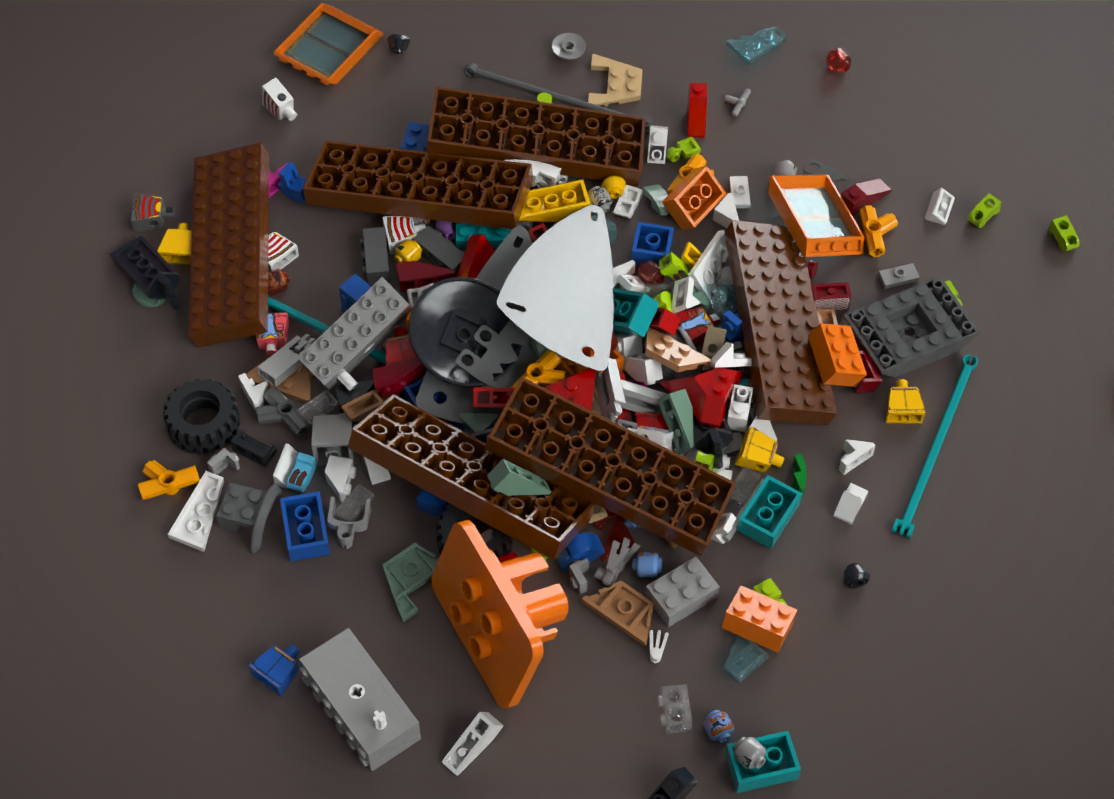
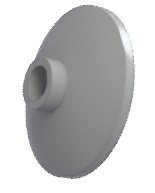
[552,33,586,60]

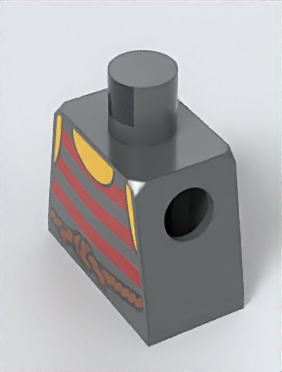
[131,193,175,232]

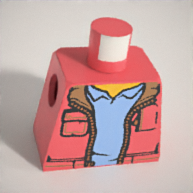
[256,312,289,356]

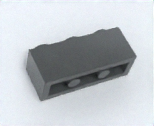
[413,226,465,277]
[360,227,390,284]

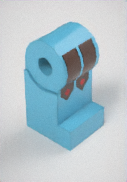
[287,452,317,493]

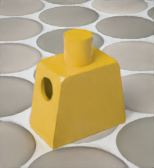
[157,223,192,265]

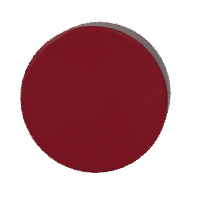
[807,260,819,279]

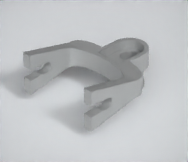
[327,497,371,549]
[594,537,641,587]

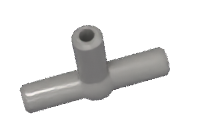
[724,88,751,117]

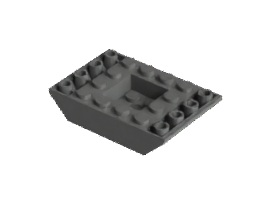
[843,276,980,377]

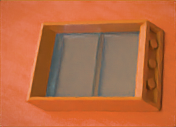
[274,3,383,86]
[769,175,864,257]

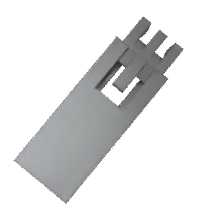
[258,334,316,387]
[595,358,626,422]
[621,380,668,413]

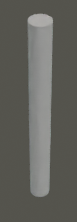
[722,479,764,542]

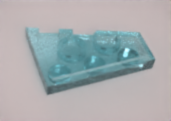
[726,26,787,65]

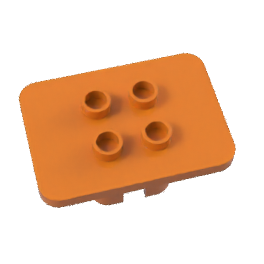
[432,520,569,709]

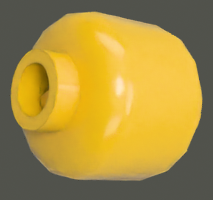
[394,239,422,263]

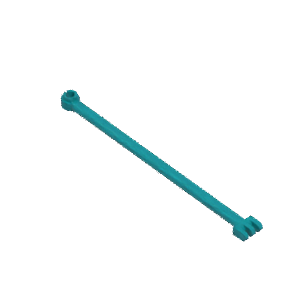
[268,297,424,382]
[891,354,978,539]

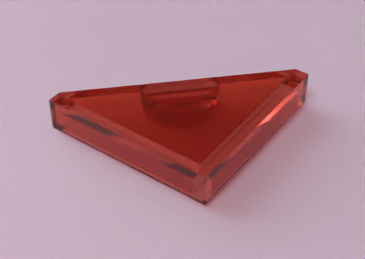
[601,516,635,562]

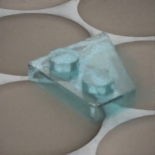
[724,635,768,683]

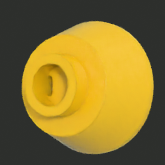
[601,175,626,199]

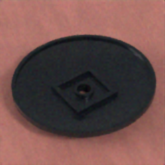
[409,277,522,388]

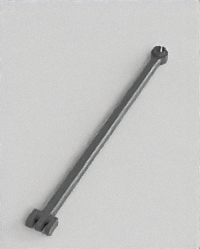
[464,62,652,134]

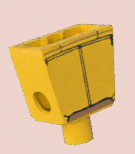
[886,379,925,423]
[735,426,784,472]

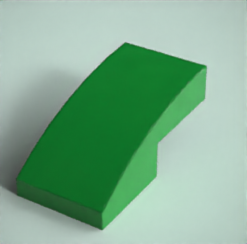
[792,453,806,497]

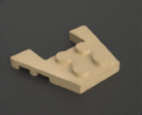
[588,54,643,107]

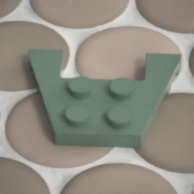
[382,543,439,622]

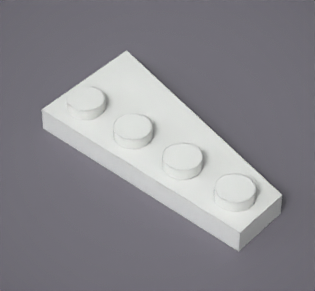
[688,230,728,303]
[168,471,224,552]

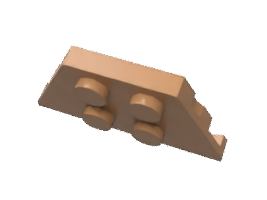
[645,327,712,372]
[246,356,311,405]
[582,581,654,646]

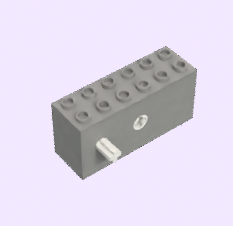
[298,277,412,391]
[299,628,421,772]

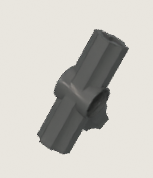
[257,387,311,437]

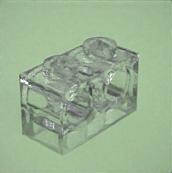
[658,684,693,734]

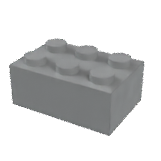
[645,557,720,628]

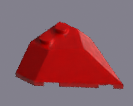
[659,367,744,428]

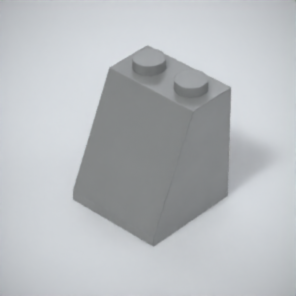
[312,413,354,466]

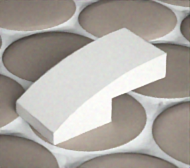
[613,185,643,219]

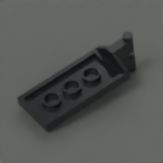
[110,236,181,310]
[693,415,733,469]

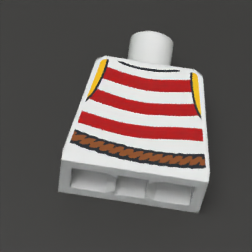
[262,78,297,121]
[383,216,426,255]
[268,232,299,276]

